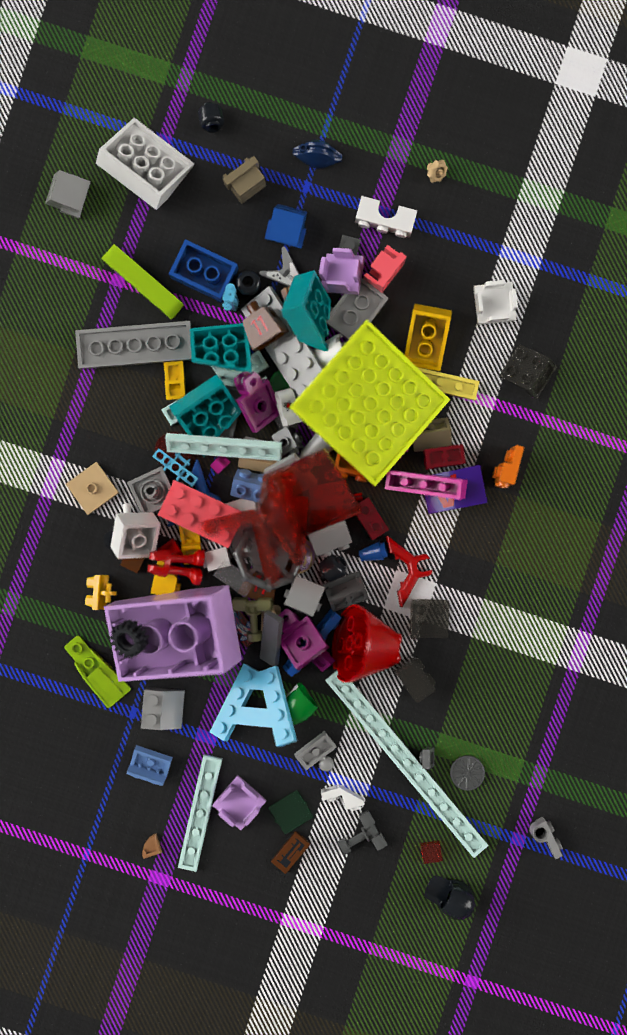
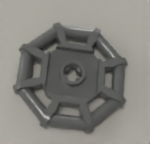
[233,520,305,592]

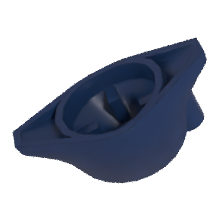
[293,139,343,169]

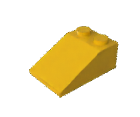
[405,304,452,371]

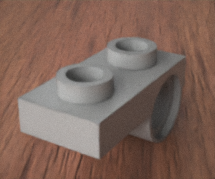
[529,817,563,859]

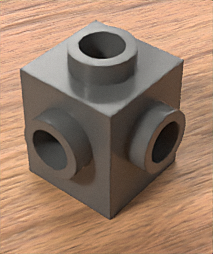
[271,426,304,457]

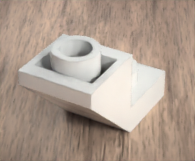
[321,784,365,811]

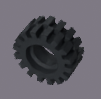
[110,620,149,658]

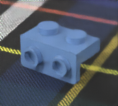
[230,469,273,504]
[126,745,173,786]

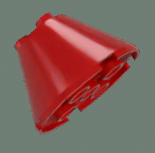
[332,604,402,683]

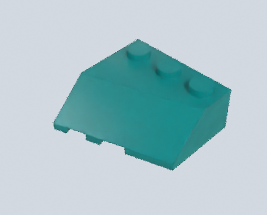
[190,323,252,373]

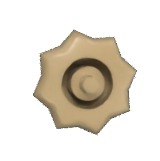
[427,160,448,183]

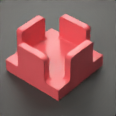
[363,245,407,293]

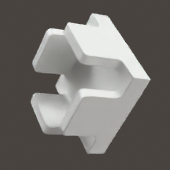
[474,280,518,325]

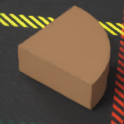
[142,834,162,859]

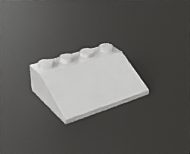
[96,118,194,210]

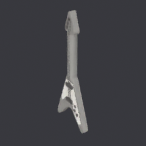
[260,247,333,312]

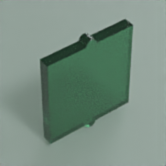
[269,790,314,834]

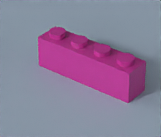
[385,470,468,500]

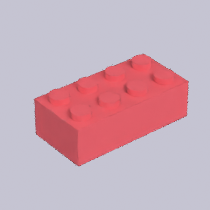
[158,480,246,548]

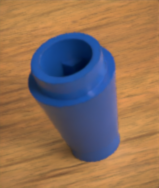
[359,541,388,561]

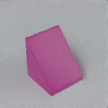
[210,456,231,474]

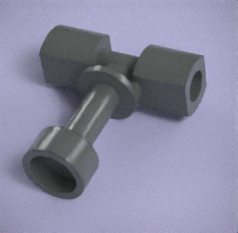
[337,810,388,855]

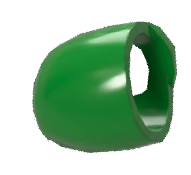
[286,683,318,725]

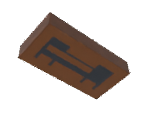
[271,831,310,874]

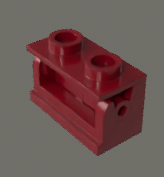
[423,444,466,470]
[352,497,389,540]

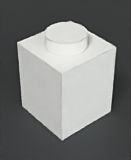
[203,547,232,571]

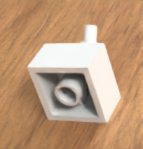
[111,503,161,559]

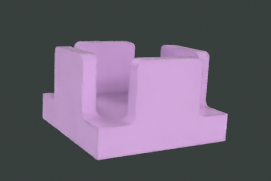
[319,248,365,295]
[212,775,266,830]

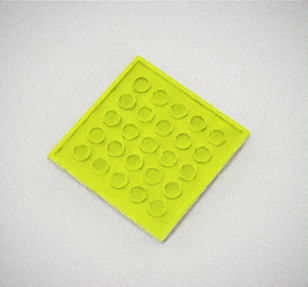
[289,320,450,486]

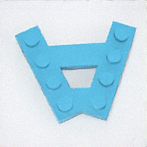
[210,664,297,747]

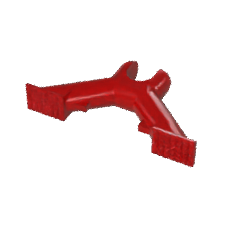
[385,536,433,608]

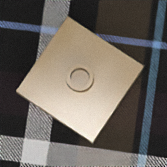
[66,462,119,515]

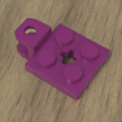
[234,371,279,433]
[278,609,329,671]

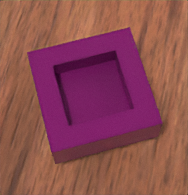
[312,651,335,672]

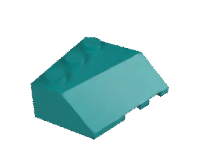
[281,270,331,352]
[169,374,242,457]

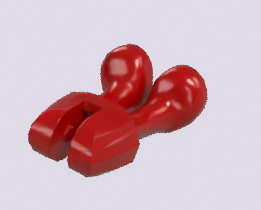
[147,550,205,586]

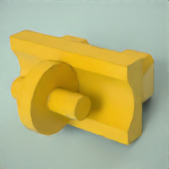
[85,575,117,610]

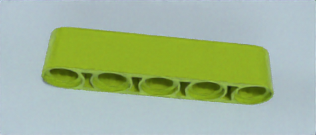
[101,244,184,320]

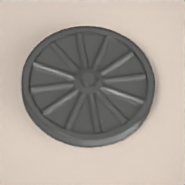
[450,755,485,791]

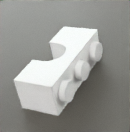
[355,196,417,238]

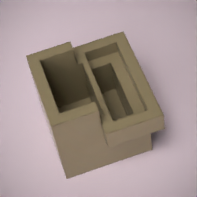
[223,156,266,204]

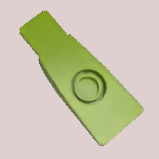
[64,635,131,708]

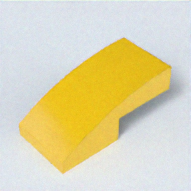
[164,361,186,400]
[179,526,202,565]

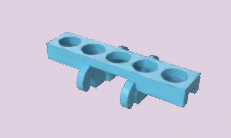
[222,283,239,311]
[152,448,199,487]

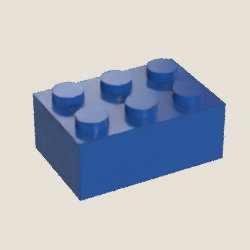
[169,239,239,303]

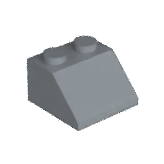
[308,521,352,558]
[141,687,185,730]

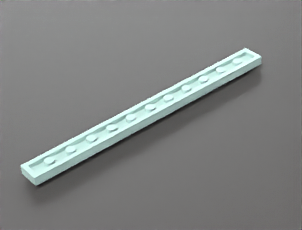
[325,670,488,858]

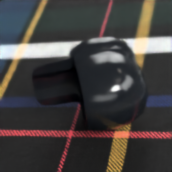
[424,875,475,920]

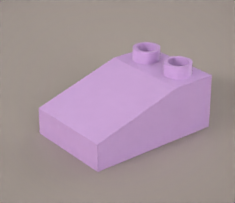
[104,585,242,682]

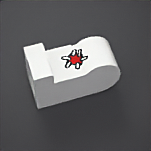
[275,388,302,427]

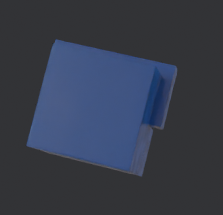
[265,204,307,248]

